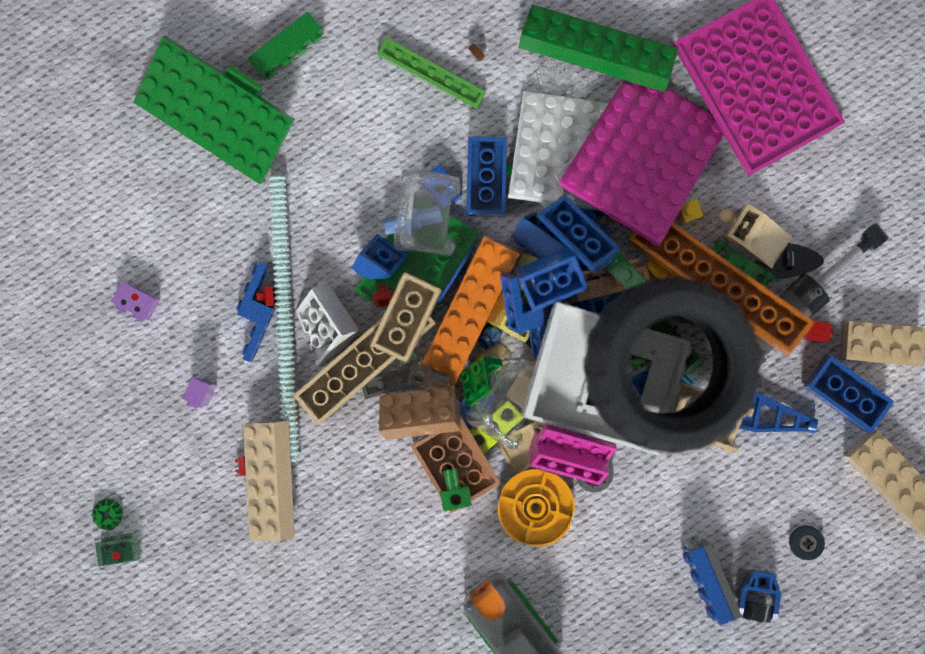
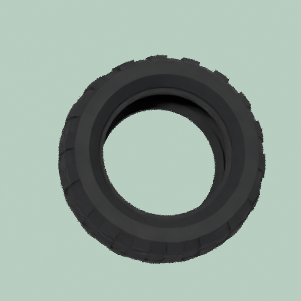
[583,277,762,454]

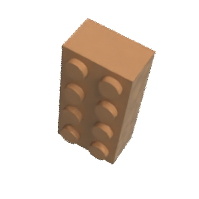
[379,386,461,440]

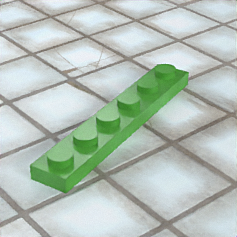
[377,37,486,110]

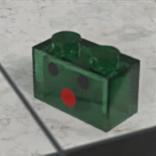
[95,533,141,567]

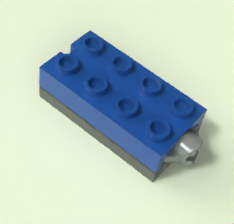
[682,534,742,626]

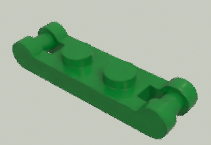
[711,238,775,288]

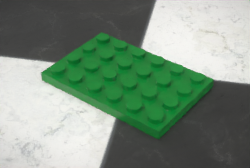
[355,194,480,311]

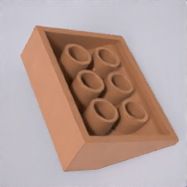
[411,417,501,514]

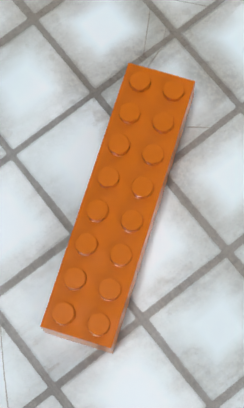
[416,235,520,388]

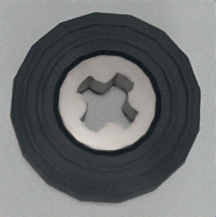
[789,525,825,561]

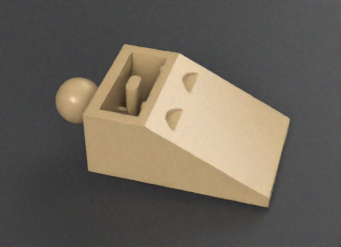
[719,204,792,269]
[496,420,546,475]

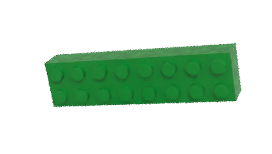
[518,4,679,92]

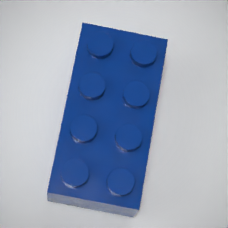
[467,137,507,217]
[803,356,895,433]

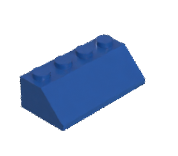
[537,195,620,271]

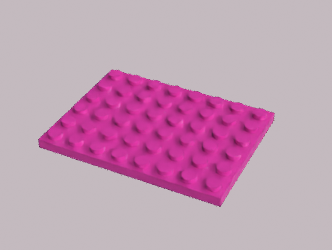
[672,0,845,177]
[558,80,724,246]

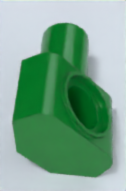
[440,468,472,511]

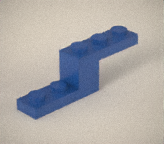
[236,261,275,362]
[500,273,546,358]

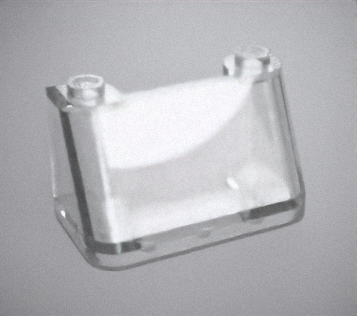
[394,169,461,256]
[466,357,534,449]

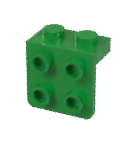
[461,356,503,407]

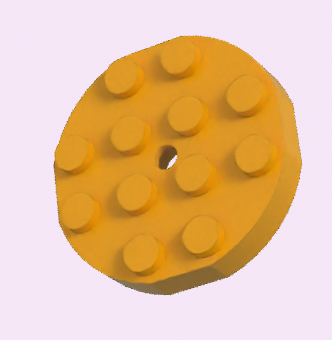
[497,468,575,547]

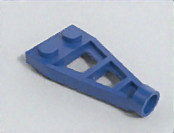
[739,393,818,434]

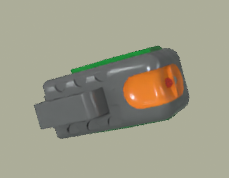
[464,573,563,654]

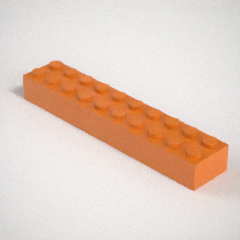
[629,223,814,357]

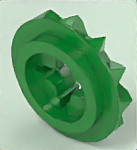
[91,499,123,530]

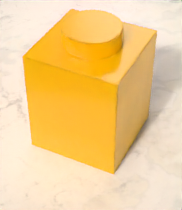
[678,198,704,225]

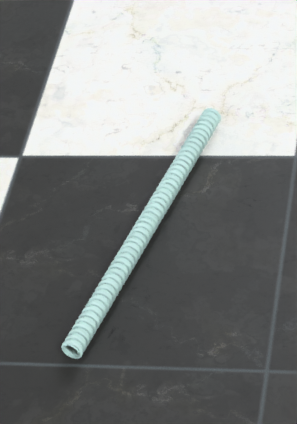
[268,175,300,462]

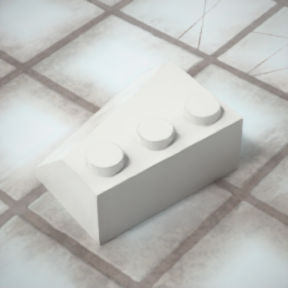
[296,284,359,367]

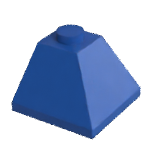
[351,234,408,279]

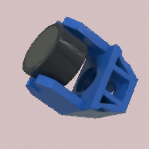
[737,569,782,623]

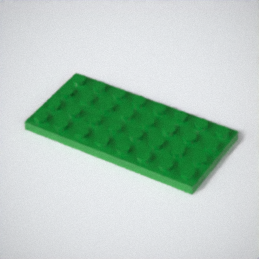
[133,36,295,184]

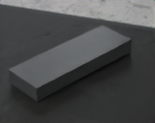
[362,365,421,399]

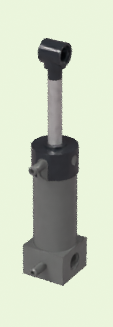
[754,223,889,366]

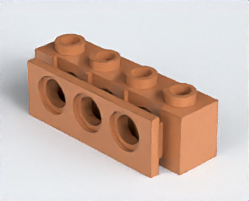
[571,258,650,304]

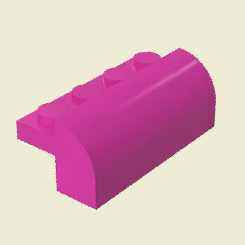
[529,423,617,485]

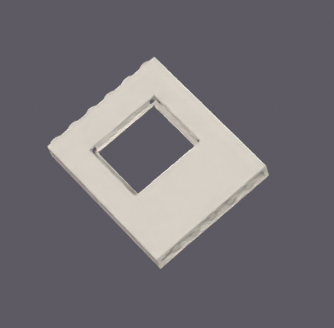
[521,302,692,455]

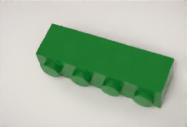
[248,12,324,80]

